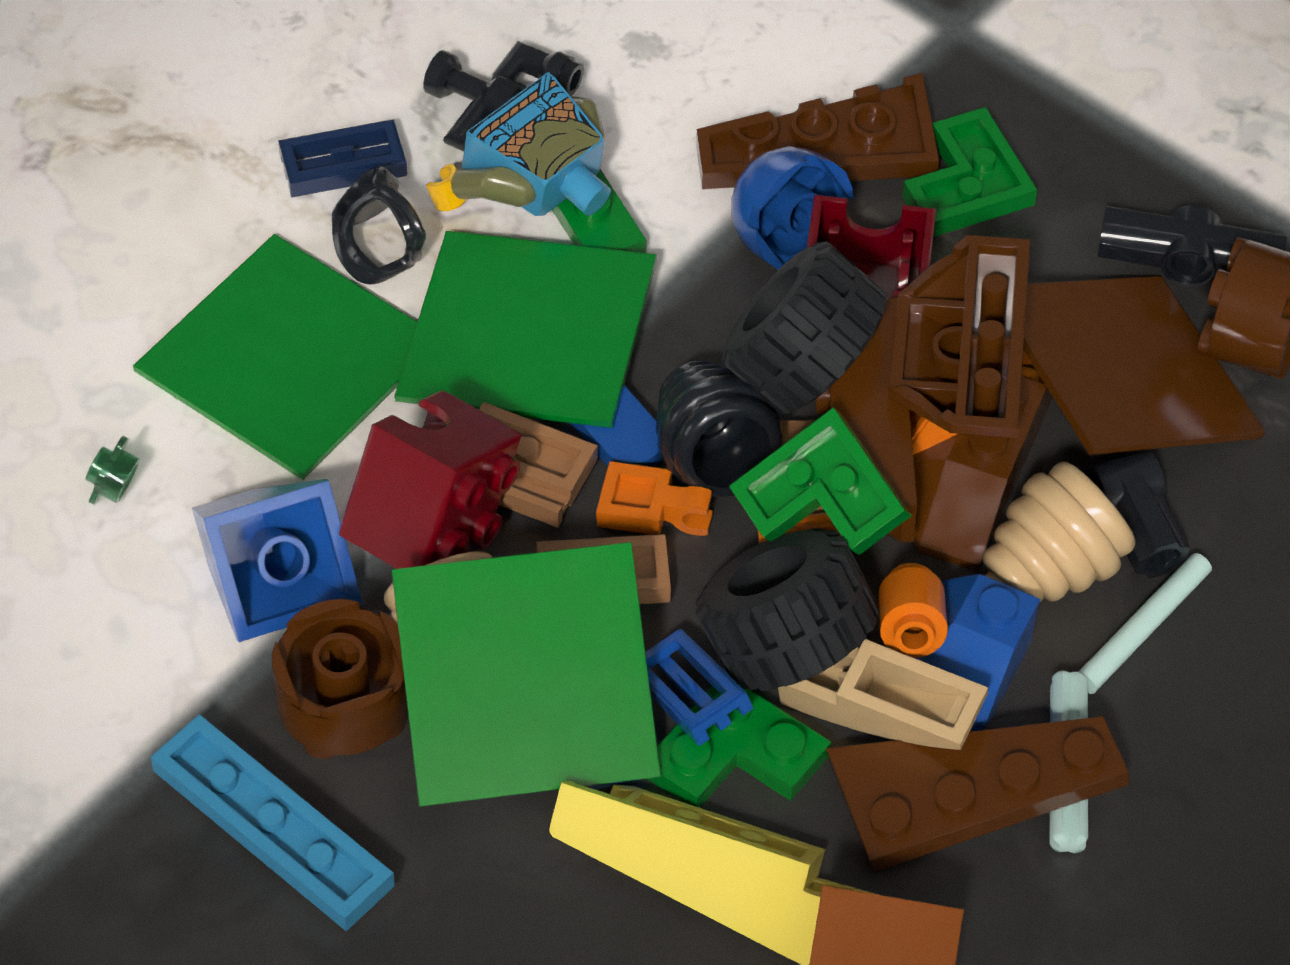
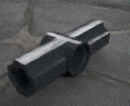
[1097,205,1287,286]

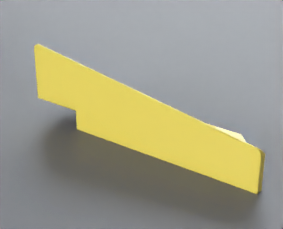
[549,781,878,965]

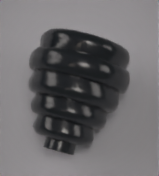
[655,360,783,497]

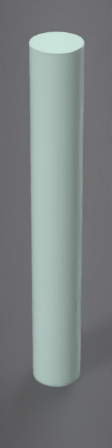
[1079,553,1212,694]

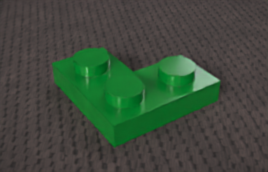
[902,107,1037,237]
[729,407,912,555]
[648,685,831,808]

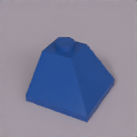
[192,479,363,642]
[881,574,1040,732]

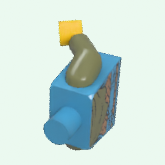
[425,72,611,216]

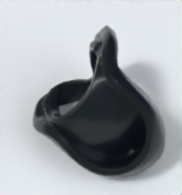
[332,165,426,285]

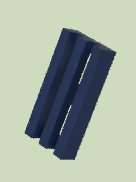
[278,119,407,198]

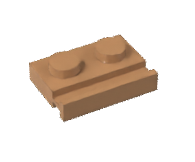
[479,402,598,528]

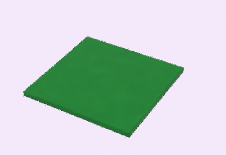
[394,231,657,428]
[133,234,417,480]
[391,542,661,807]

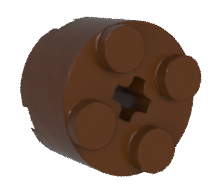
[1197,237,1290,379]
[272,599,408,759]

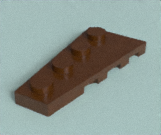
[696,73,939,189]
[826,716,1129,873]

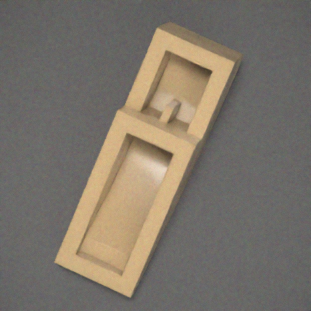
[778,639,988,750]

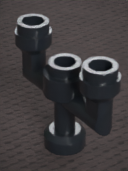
[423,41,584,152]

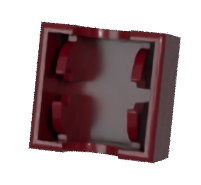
[806,195,936,298]
[339,390,521,569]

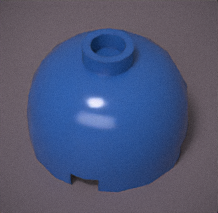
[731,146,853,270]

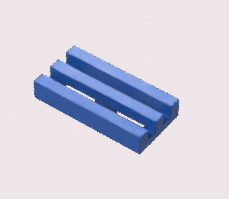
[645,628,753,746]

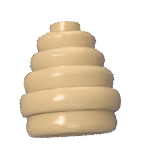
[982,462,1136,602]

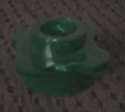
[85,436,141,505]

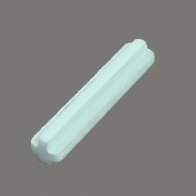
[1050,670,1088,853]

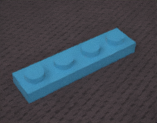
[150,714,395,932]

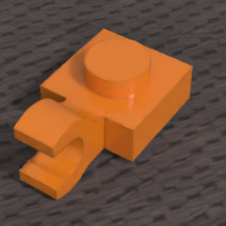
[596,461,713,536]

